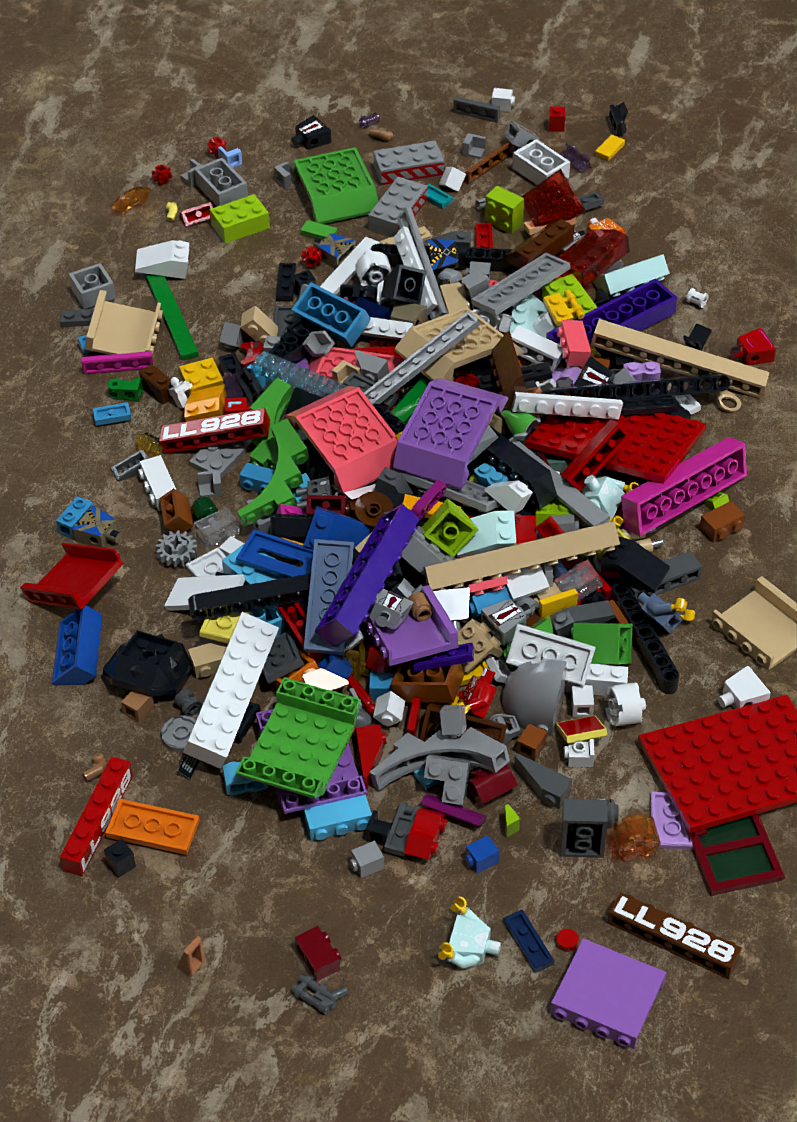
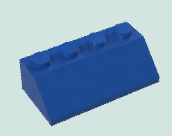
[52,605,102,685]

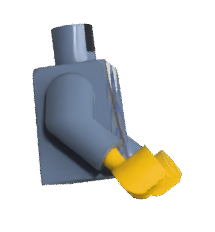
[637,591,695,634]

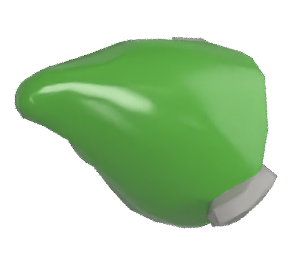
[501,410,541,442]

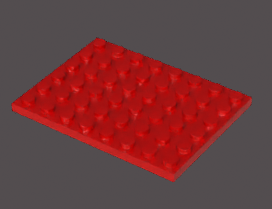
[525,393,706,484]
[638,695,797,833]

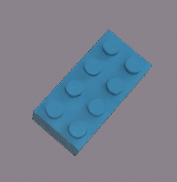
[291,282,371,348]

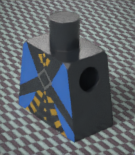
[427,239,468,275]

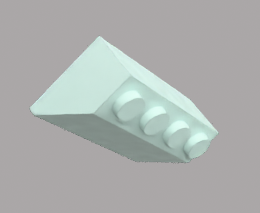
[592,254,670,297]
[510,293,547,335]

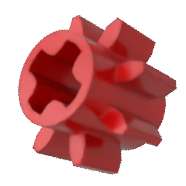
[207,136,227,157]
[152,164,172,185]
[301,246,322,267]

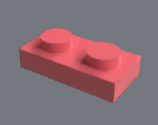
[465,576,508,596]

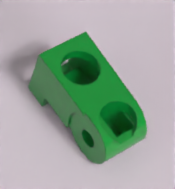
[107,377,143,402]

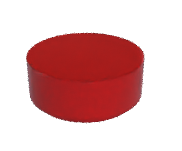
[556,929,579,952]

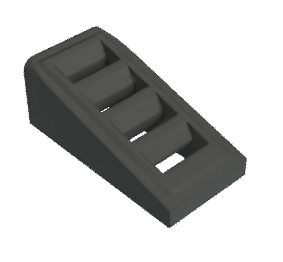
[111,449,148,481]

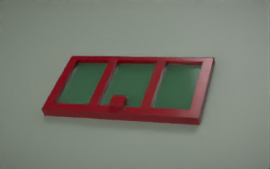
[681,814,785,896]

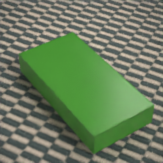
[300,220,338,240]

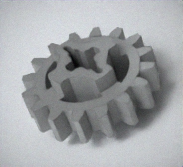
[156,530,198,567]

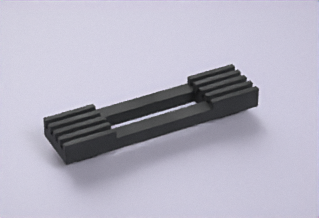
[478,362,553,392]

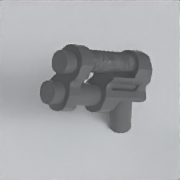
[291,974,348,1014]

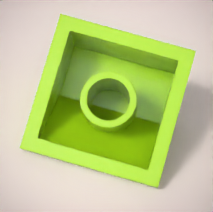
[422,498,479,558]

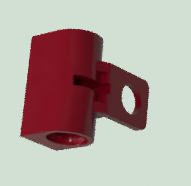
[467,764,518,804]

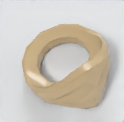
[715,390,741,413]

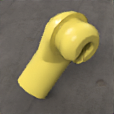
[166,202,178,222]

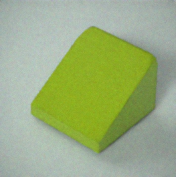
[703,492,729,510]
[504,804,520,837]

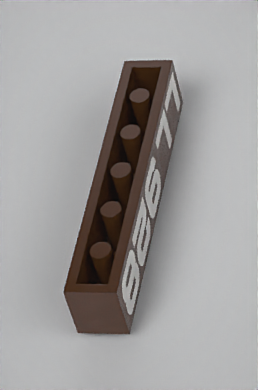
[608,892,742,980]

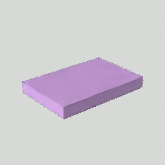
[651,792,693,850]

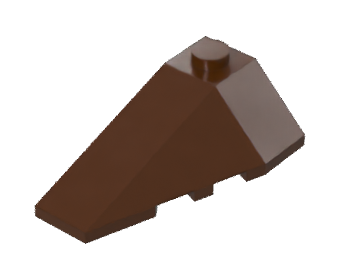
[420,703,507,744]

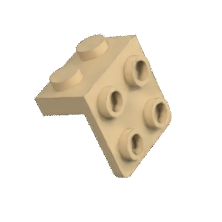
[458,619,504,673]

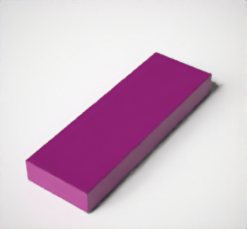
[421,794,487,826]

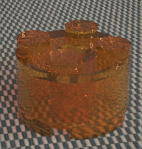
[613,814,661,861]

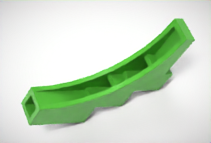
[249,377,293,470]
[237,418,310,527]

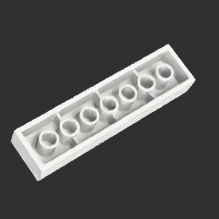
[183,612,279,769]

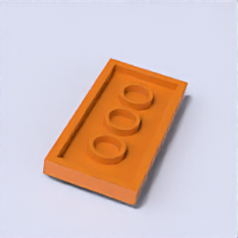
[105,798,200,855]

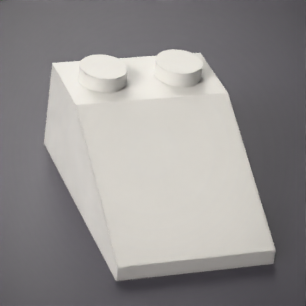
[135,240,189,279]

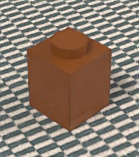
[517,724,547,761]

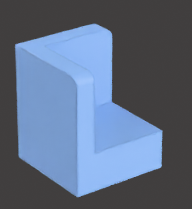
[218,146,242,168]

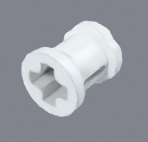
[686,288,708,308]

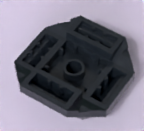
[103,630,193,696]

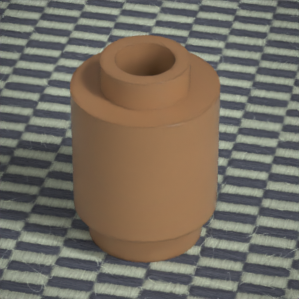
[408,592,432,621]

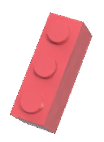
[557,320,591,366]

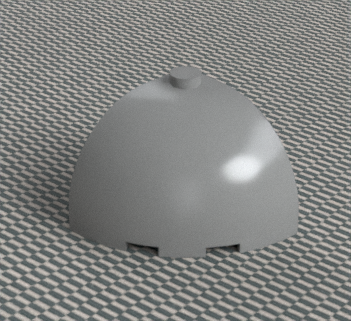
[502,659,567,737]

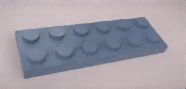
[304,539,354,655]

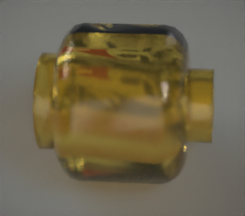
[135,432,162,459]

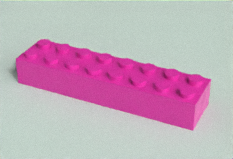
[621,437,747,536]

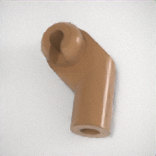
[369,128,393,142]
[82,753,107,782]

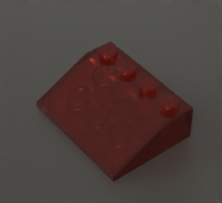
[522,168,586,227]
[557,229,630,288]

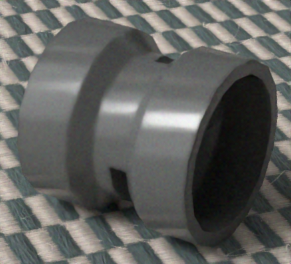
[174,689,202,717]

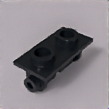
[235,366,264,405]

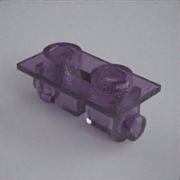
[560,143,592,171]
[223,372,243,398]

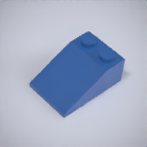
[304,506,371,560]

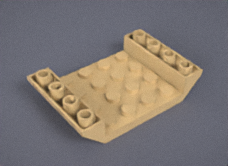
[394,307,524,381]

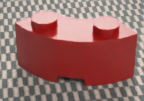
[404,807,447,860]

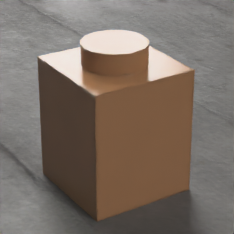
[121,691,154,723]

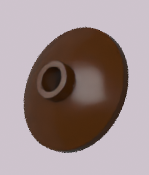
[355,491,393,527]

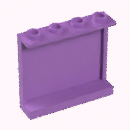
[362,585,458,666]
[550,938,666,1049]

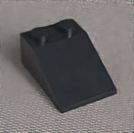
[601,536,670,593]

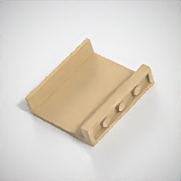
[85,290,163,355]
[711,576,797,670]

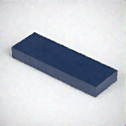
[503,909,555,973]

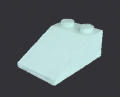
[457,510,516,557]

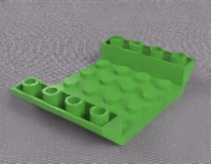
[290,147,379,224]
[236,677,361,799]

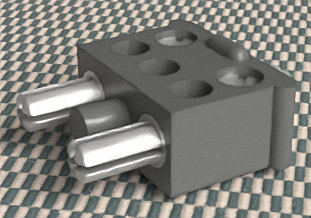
[296,476,341,508]

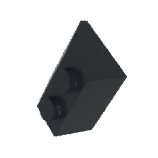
[381,264,427,305]

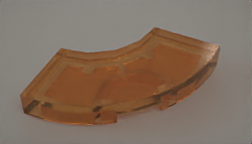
[111,186,152,214]

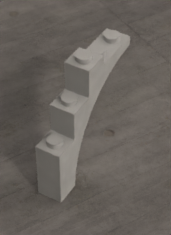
[369,727,510,790]

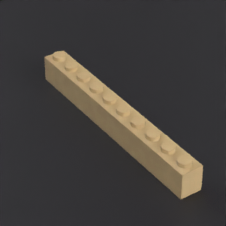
[591,319,769,399]
[422,521,620,591]

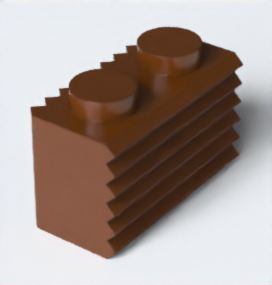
[139,364,173,404]

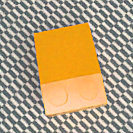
[184,384,227,422]

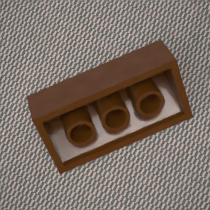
[503,219,574,269]
[490,331,526,409]

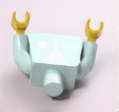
[584,475,639,529]
[438,897,501,969]

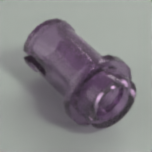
[359,112,380,128]

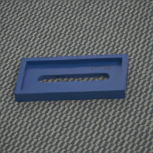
[236,529,313,578]

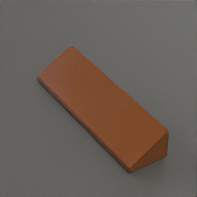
[463,141,512,184]

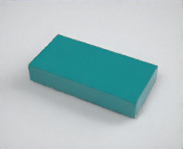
[427,184,453,209]

